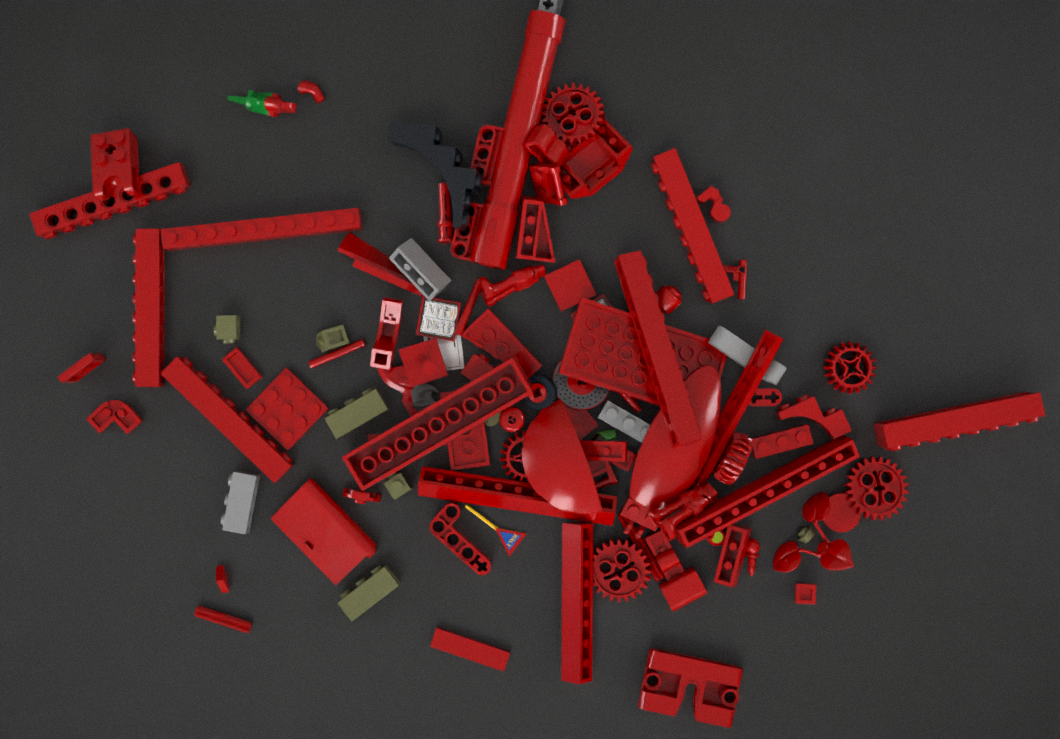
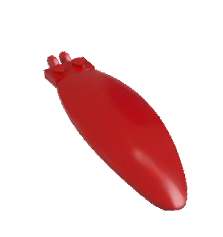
[620,365,721,539]

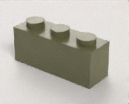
[325,387,390,439]
[338,564,401,622]

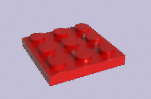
[246,368,329,451]

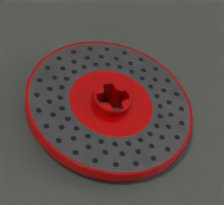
[553,360,610,410]

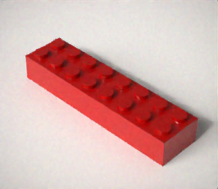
[873,392,1045,451]

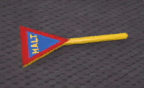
[465,505,527,557]

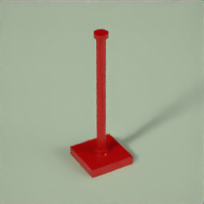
[398,338,448,387]

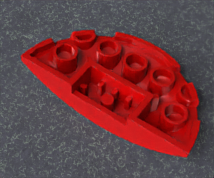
[522,399,602,514]

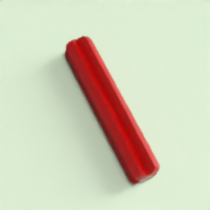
[194,606,252,633]

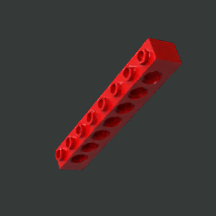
[29,162,191,239]

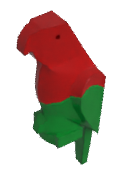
[227,90,298,117]

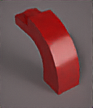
[370,297,403,370]

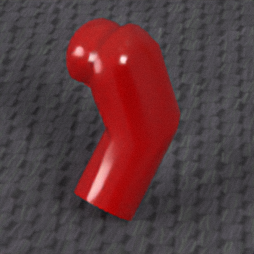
[297,80,325,104]

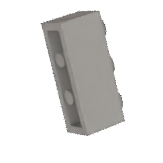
[389,238,452,301]
[597,400,650,443]
[221,470,260,534]

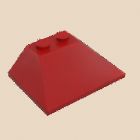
[537,117,633,199]

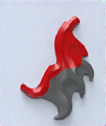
[377,366,438,416]

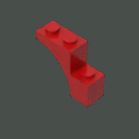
[775,394,852,439]

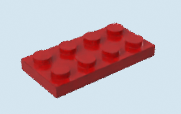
[440,391,490,471]

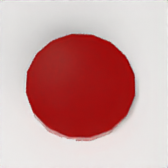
[823,493,861,532]

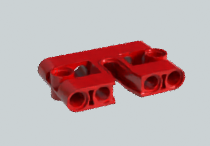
[637,648,743,728]

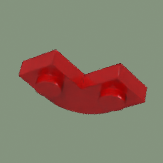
[86,400,144,434]

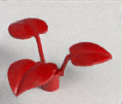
[773,492,854,572]

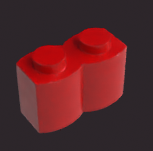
[525,124,569,166]

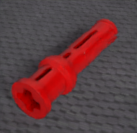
[437,183,453,244]

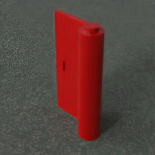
[270,478,377,585]

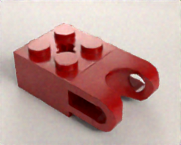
[90,128,140,201]

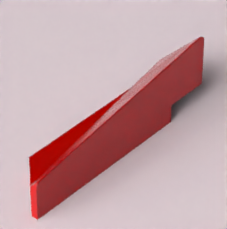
[337,233,424,297]

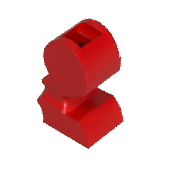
[696,186,731,223]

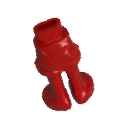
[478,264,546,307]
[649,483,718,541]

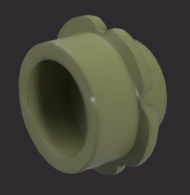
[797,526,815,544]

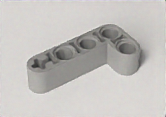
[708,325,787,385]

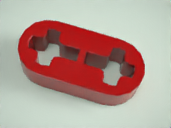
[748,388,782,406]

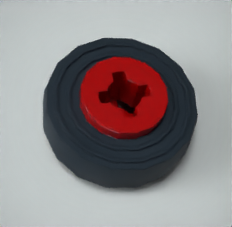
[523,374,558,410]

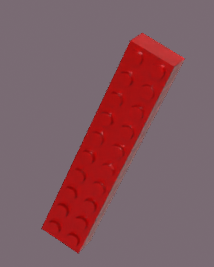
[342,356,535,491]

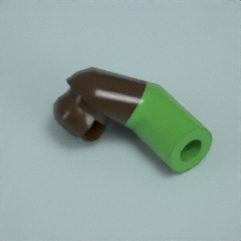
[592,429,616,441]

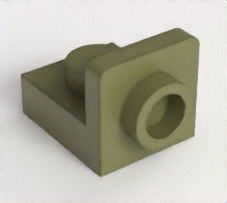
[316,325,349,353]

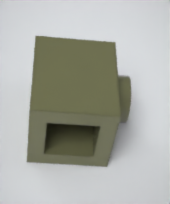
[213,315,241,344]
[384,471,413,500]

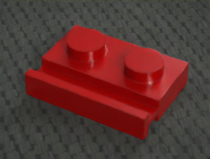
[564,405,598,440]

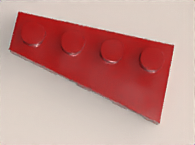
[462,308,543,379]

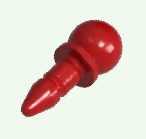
[745,538,760,576]

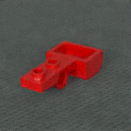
[644,529,708,612]

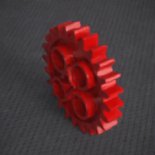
[541,83,605,146]
[844,457,909,520]
[593,538,652,603]

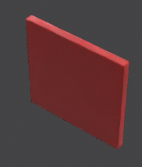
[544,259,596,311]

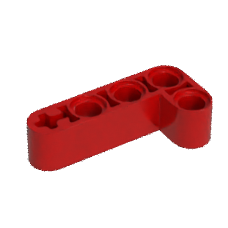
[429,501,492,576]

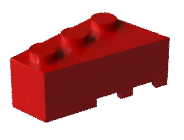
[515,196,556,263]

